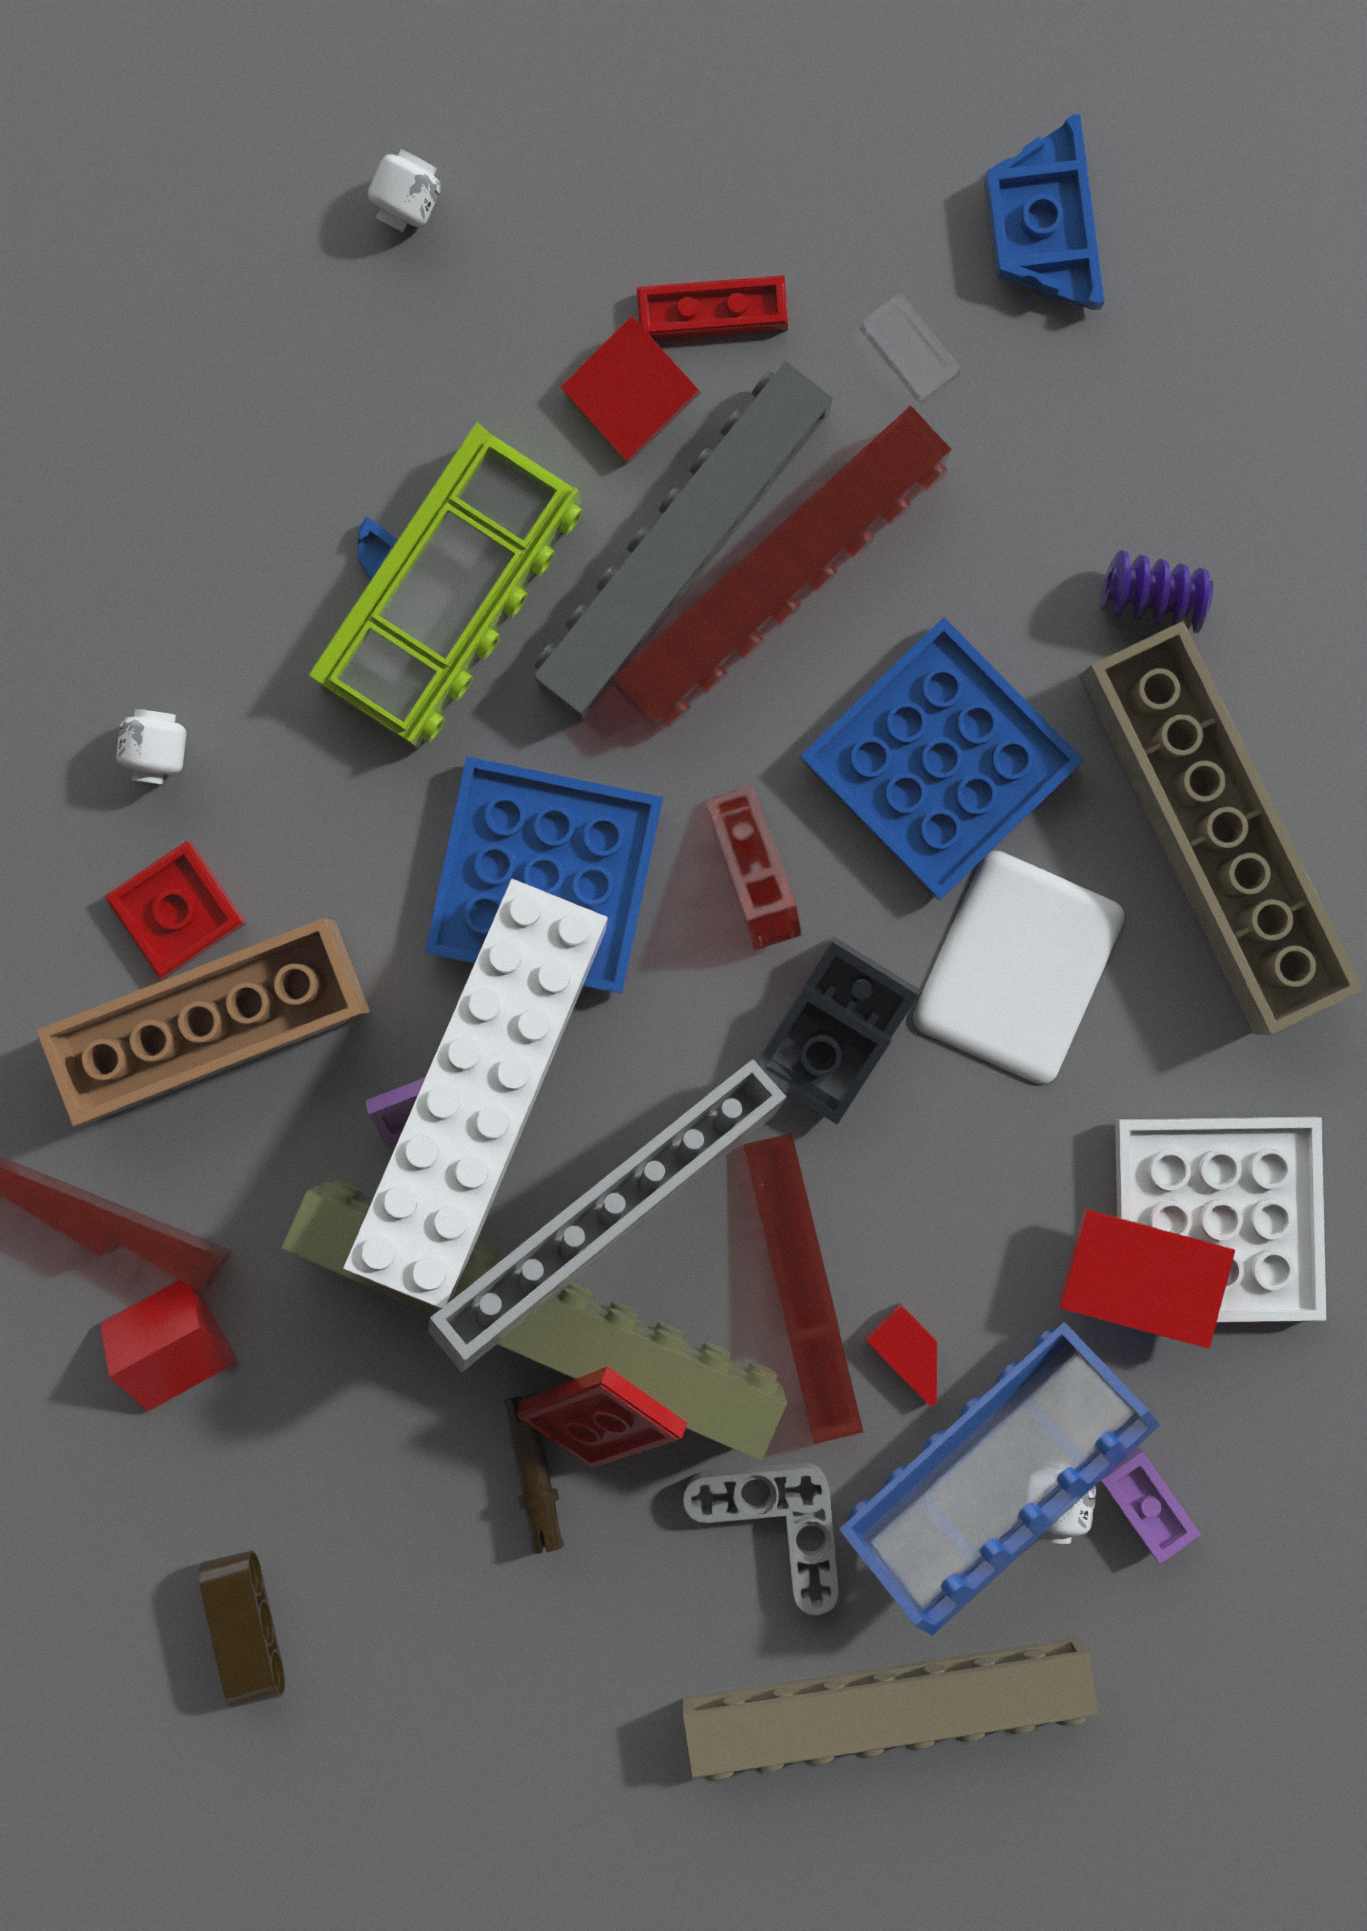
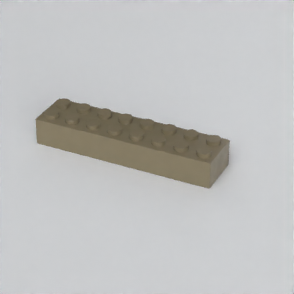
[1079,621,1364,1035]

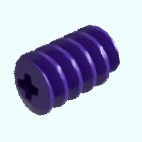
[1100,550,1213,634]

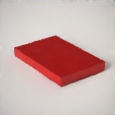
[1058,1208,1235,1349]
[517,1366,687,1468]

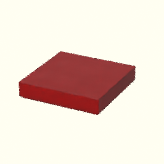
[560,316,701,463]
[104,840,247,980]

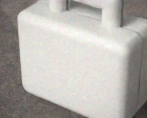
[913,851,1125,1084]

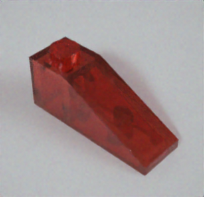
[705,784,802,951]

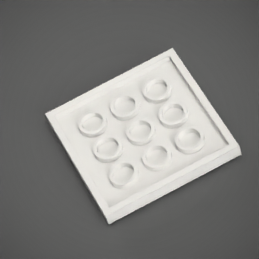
[1115,1117,1326,1322]

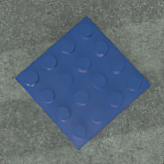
[799,617,1084,901]
[425,756,663,994]

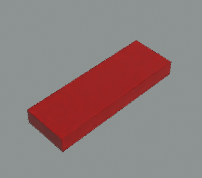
[636,275,789,341]

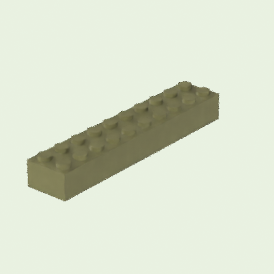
[281,1178,787,1461]

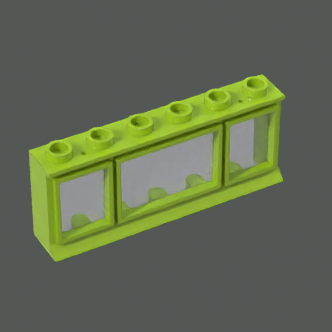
[309,422,583,749]

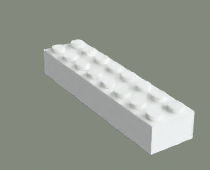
[343,879,608,1309]

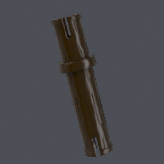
[504,1394,564,1554]

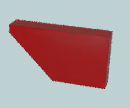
[865,1303,937,1408]

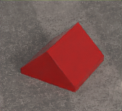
[100,1274,238,1412]

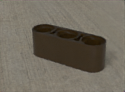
[199,1550,285,1708]

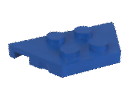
[984,114,1105,310]

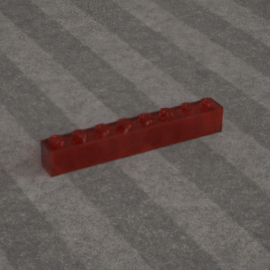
[613,405,952,730]

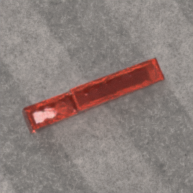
[743,1133,864,1444]
[0,1156,232,1291]

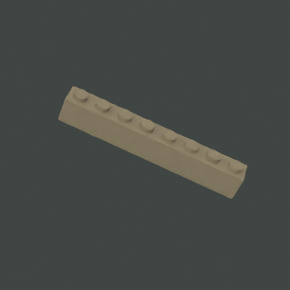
[683,1637,1099,1781]

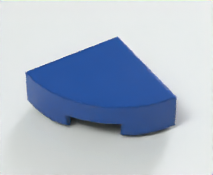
[358,516,398,581]

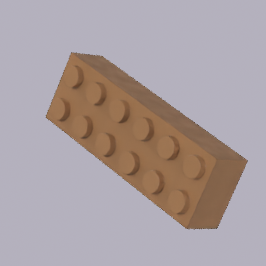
[36,918,371,1126]

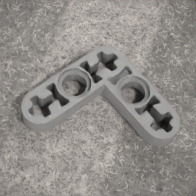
[683,1462,839,1616]

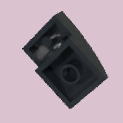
[756,937,919,1125]

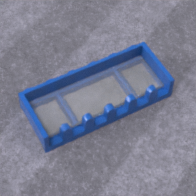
[839,1322,1160,1636]

